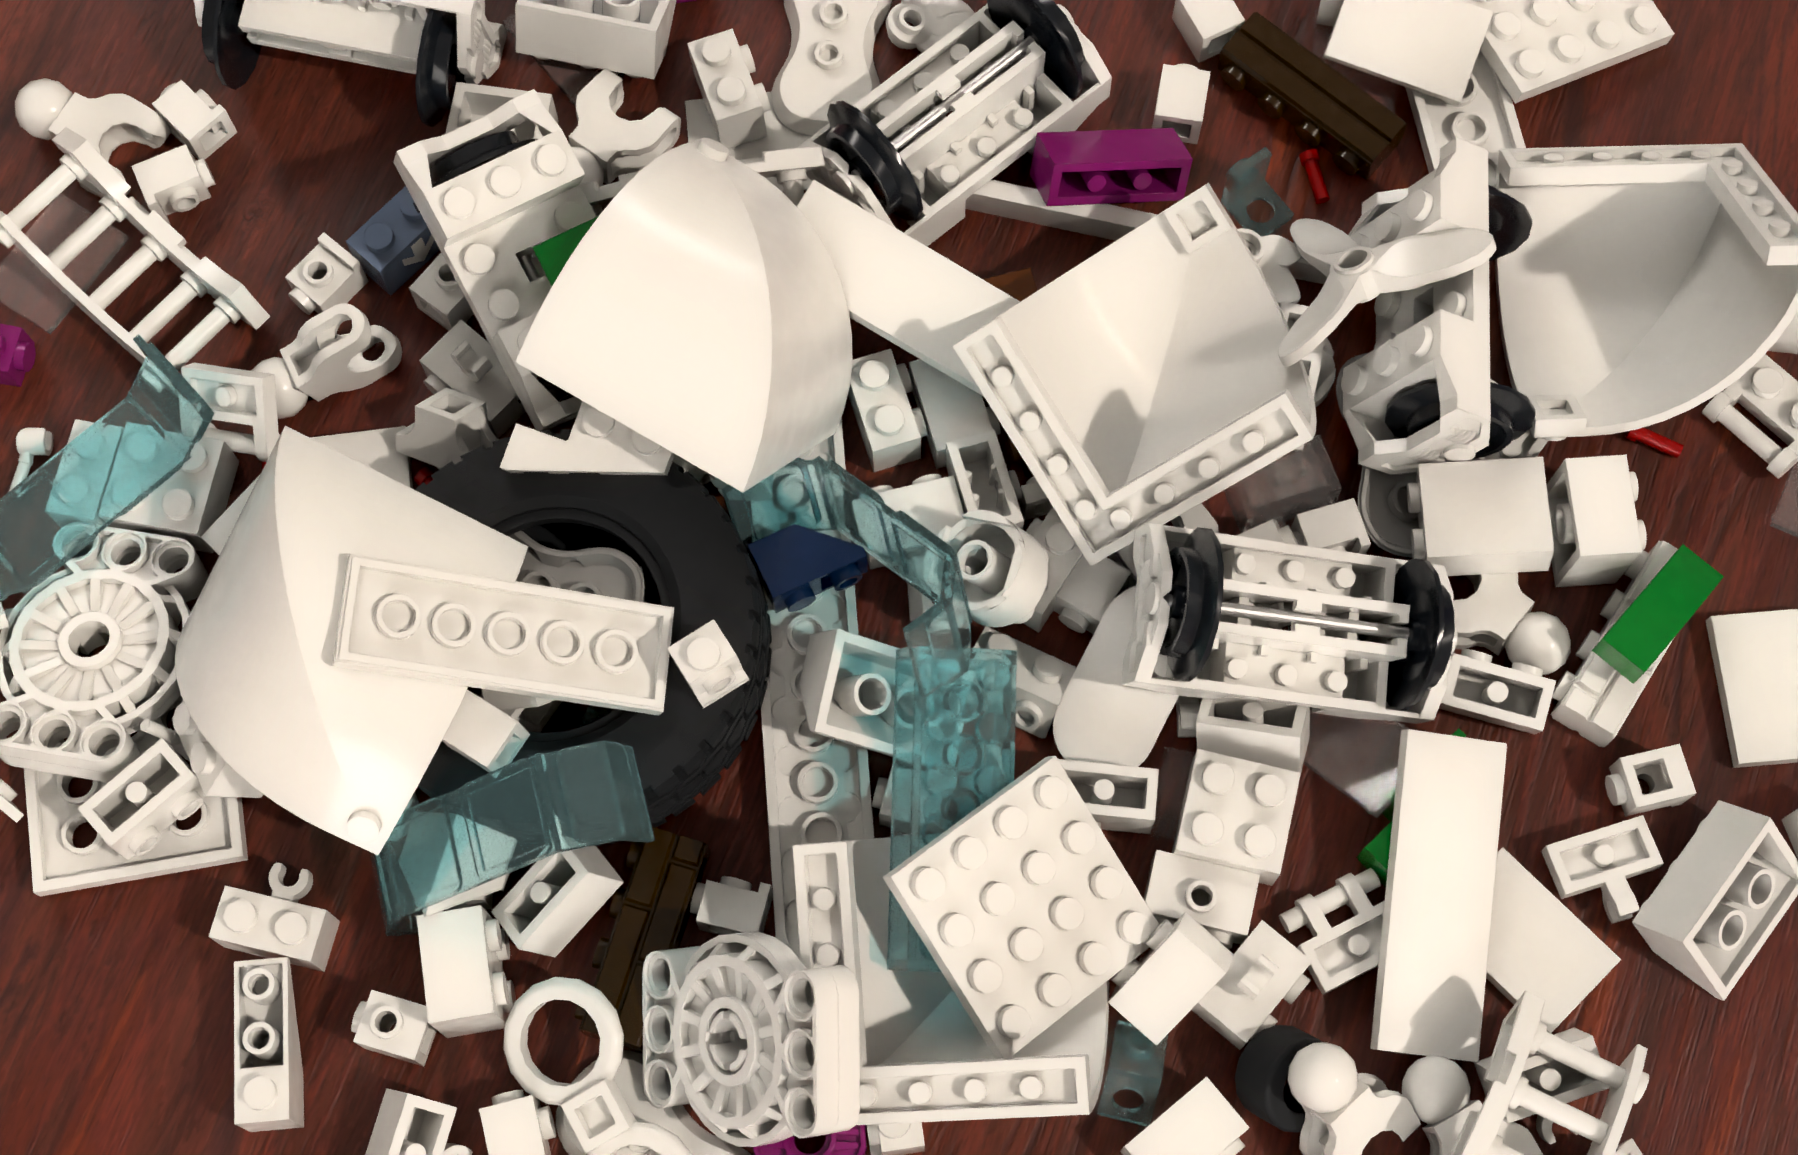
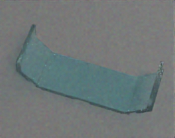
[0,334,215,602]
[722,456,972,698]
[369,740,655,936]

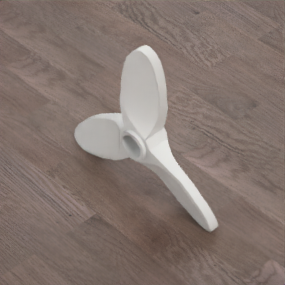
[1278,218,1496,367]

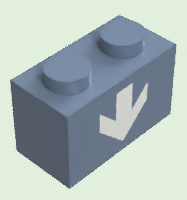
[346,186,440,296]

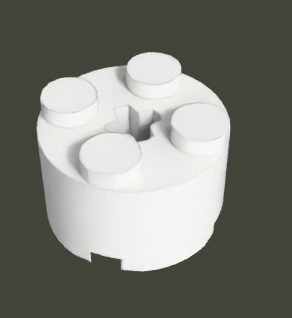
[927,510,1049,627]

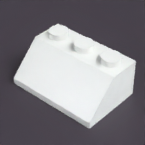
[515,0,676,79]
[799,628,974,773]
[1632,800,1798,1001]

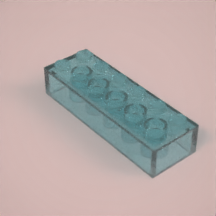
[887,644,1017,972]

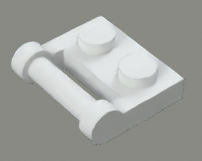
[1702,354,1798,479]
[181,363,280,462]

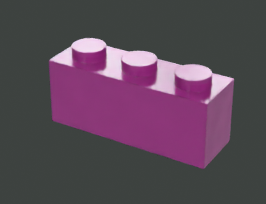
[1030,128,1193,206]

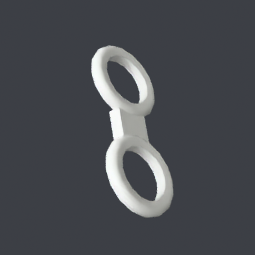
[503,977,692,1155]

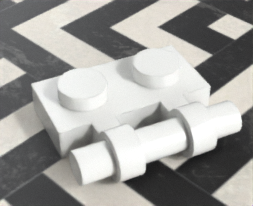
[1279,868,1384,995]

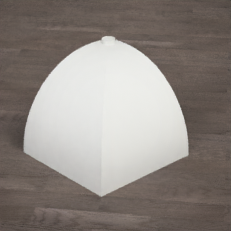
[515,138,853,493]
[1495,143,1798,441]
[952,182,1317,566]
[175,426,528,855]
[793,822,1109,1125]

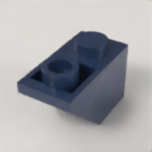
[748,524,868,613]

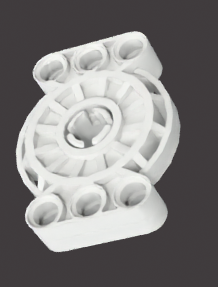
[0,523,209,783]
[642,931,860,1147]

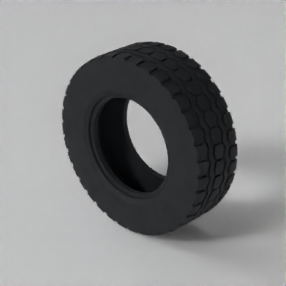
[415,429,772,848]

